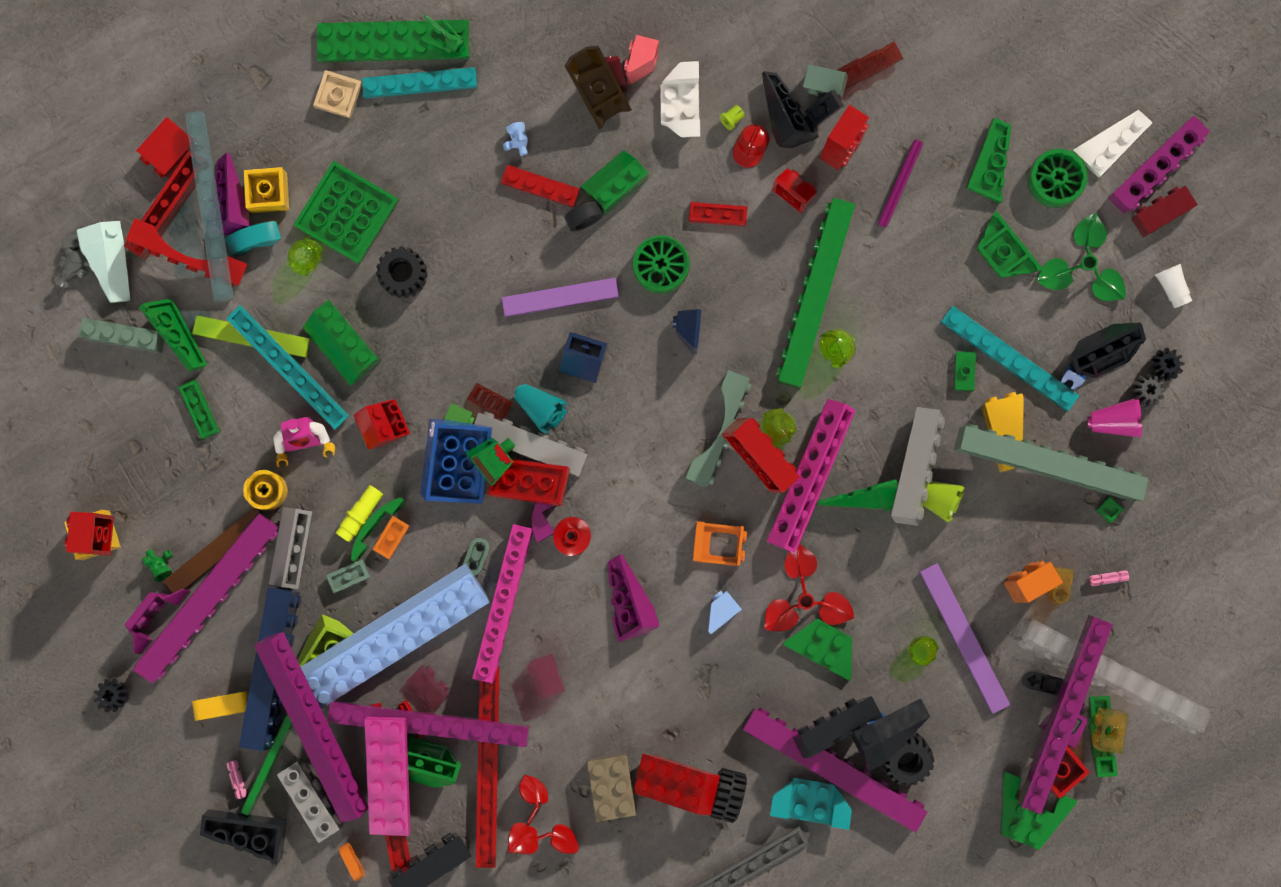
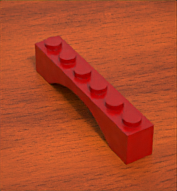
[126,218,247,288]

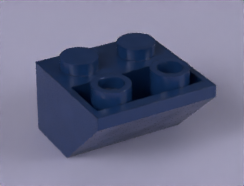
[559,332,608,383]

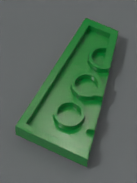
[965,118,1012,204]
[139,298,207,372]

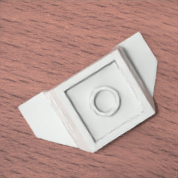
[660,61,700,137]

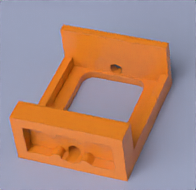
[692,521,747,566]

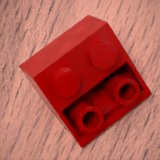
[353,399,410,450]

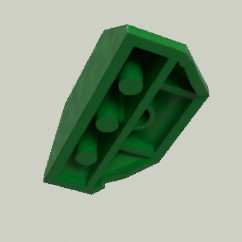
[407,736,461,788]

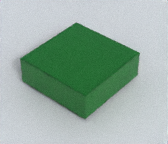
[1095,496,1124,524]

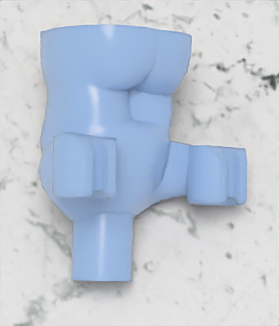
[503,122,528,156]

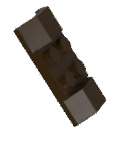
[565,45,632,130]

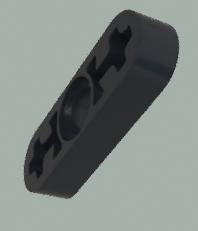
[1022,671,1064,696]

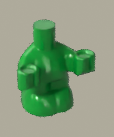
[142,549,173,582]

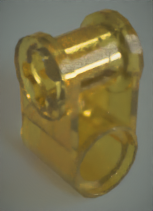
[1048,566,1074,605]

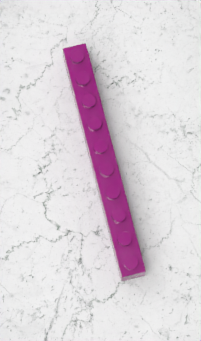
[133,511,278,683]
[1018,615,1113,814]
[254,632,368,822]
[327,701,530,747]
[742,707,928,833]

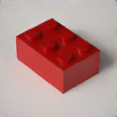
[64,511,114,556]

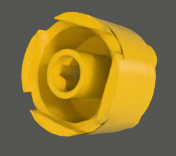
[243,470,288,511]

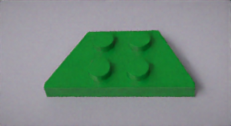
[976,211,1043,279]
[782,619,852,681]

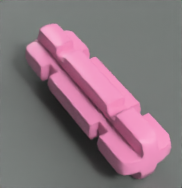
[1089,571,1129,586]
[227,760,247,800]

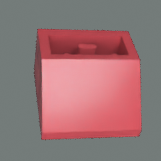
[624,35,659,84]

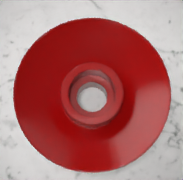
[553,517,591,556]

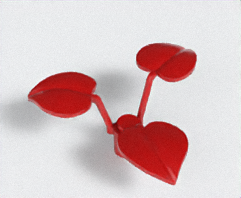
[764,544,854,632]
[508,775,579,855]

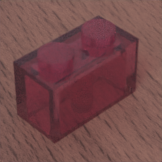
[527,653,565,699]

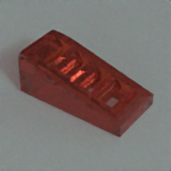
[467,383,512,419]

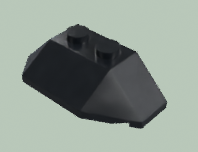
[1071,322,1146,378]

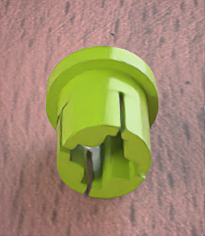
[719,105,745,130]

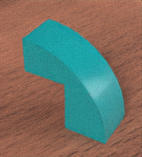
[225,221,281,256]

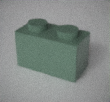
[803,65,848,98]

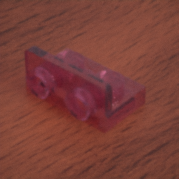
[406,665,450,710]

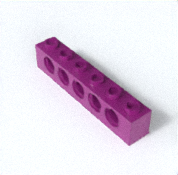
[1108,115,1210,214]

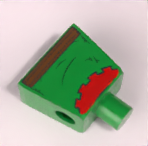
[465,438,516,485]

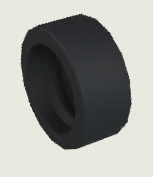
[564,201,603,232]

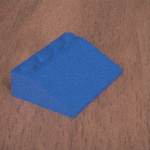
[420,419,492,504]

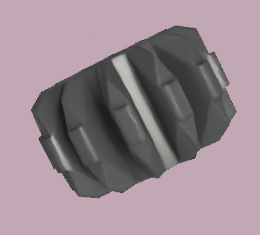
[1131,374,1166,407]

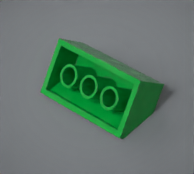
[302,299,381,386]

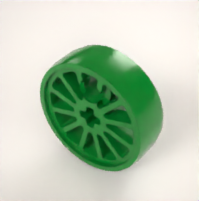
[1027,149,1088,208]
[632,235,690,294]

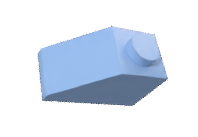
[708,591,742,634]

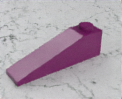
[209,153,250,237]
[607,554,660,642]

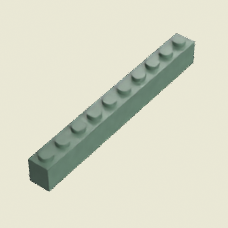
[954,424,1148,502]

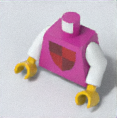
[273,417,335,467]

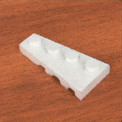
[1071,110,1152,178]

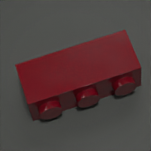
[1131,185,1198,238]

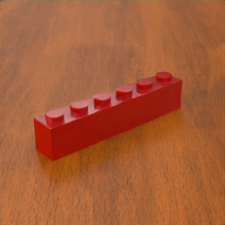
[124,150,209,260]

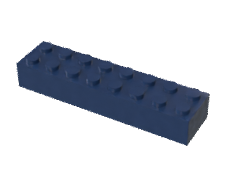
[239,588,302,751]

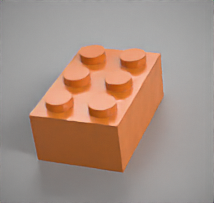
[1003,560,1063,603]

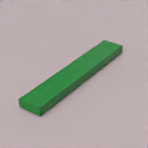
[241,714,293,815]

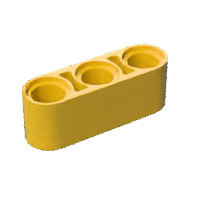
[192,691,249,721]

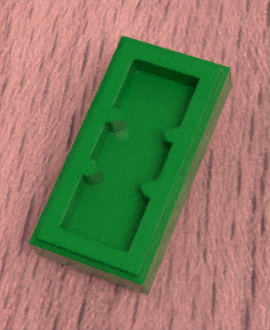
[954,351,976,392]

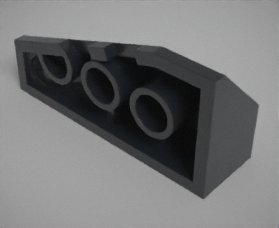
[762,71,819,148]

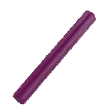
[878,140,923,228]

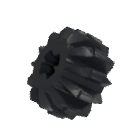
[1149,348,1185,381]
[93,679,129,712]

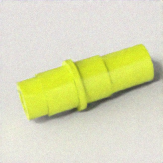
[335,485,384,543]

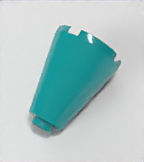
[514,384,569,434]

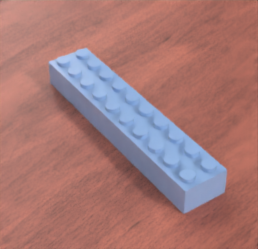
[301,563,490,708]

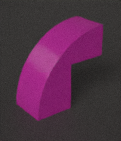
[532,503,556,543]

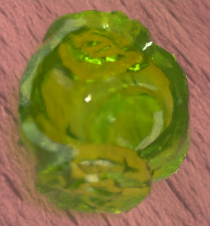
[287,238,323,277]
[762,408,797,446]

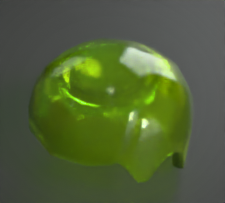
[908,636,939,666]

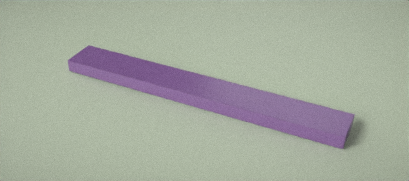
[919,563,1010,714]

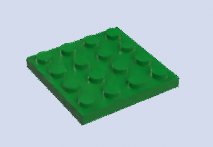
[293,161,400,265]

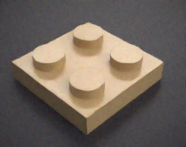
[313,70,362,119]

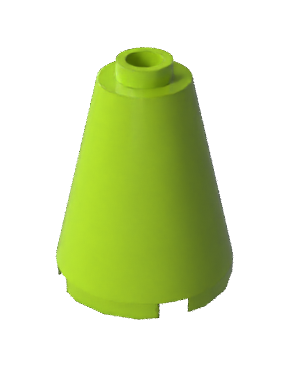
[923,481,965,523]

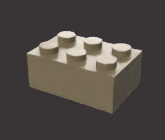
[587,753,636,822]

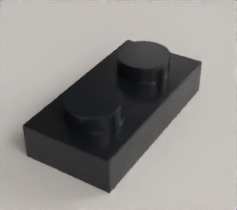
[805,90,844,127]

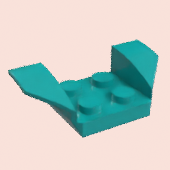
[770,777,852,830]

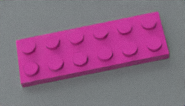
[365,717,411,836]

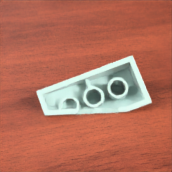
[77,221,130,303]

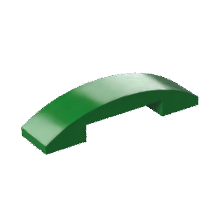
[351,497,406,562]
[1088,696,1118,777]

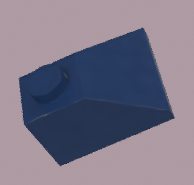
[672,309,702,354]

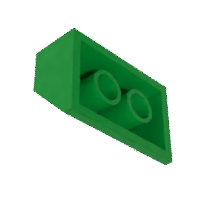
[580,150,649,215]

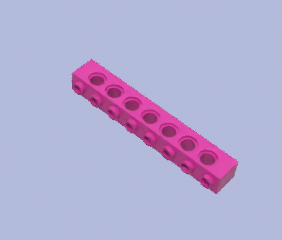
[767,399,856,554]
[473,524,533,684]

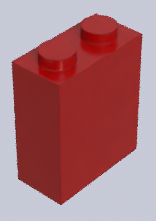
[136,117,200,179]

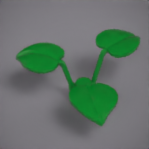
[1037,213,1126,301]

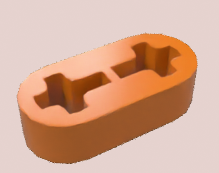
[339,843,365,881]

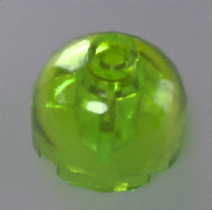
[818,329,856,369]

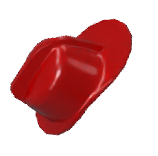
[733,124,770,168]

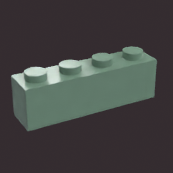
[78,318,164,354]

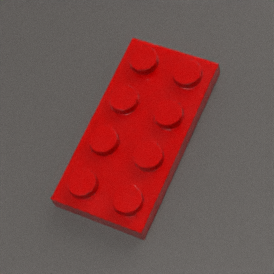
[487,459,570,506]

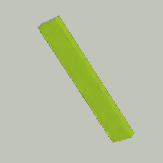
[192,315,310,358]

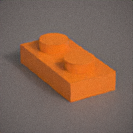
[372,516,410,560]

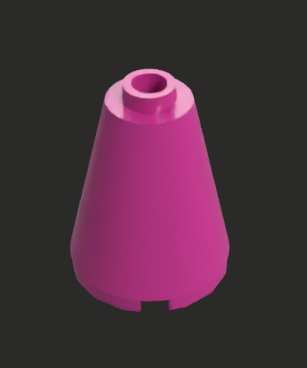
[1087,399,1142,438]

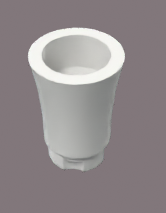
[1155,264,1192,308]

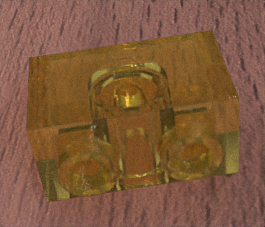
[1092,707,1128,754]

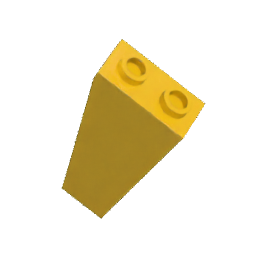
[981,392,1023,472]

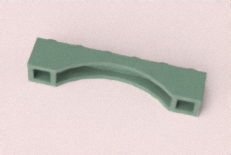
[685,370,752,488]

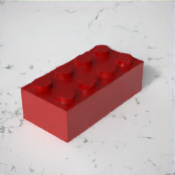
[819,105,869,171]
[721,418,800,493]
[633,753,720,815]

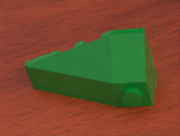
[816,479,898,512]

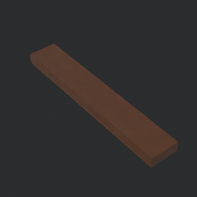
[163,508,262,593]

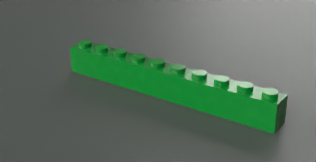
[776,198,855,390]

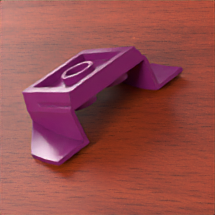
[124,589,191,654]

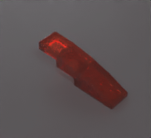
[837,41,904,89]

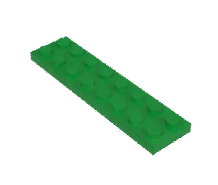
[317,20,470,62]

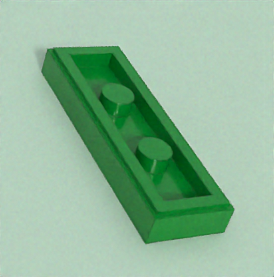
[178,379,220,440]

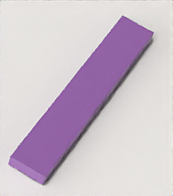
[502,278,619,317]

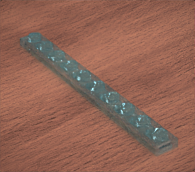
[185,111,234,302]

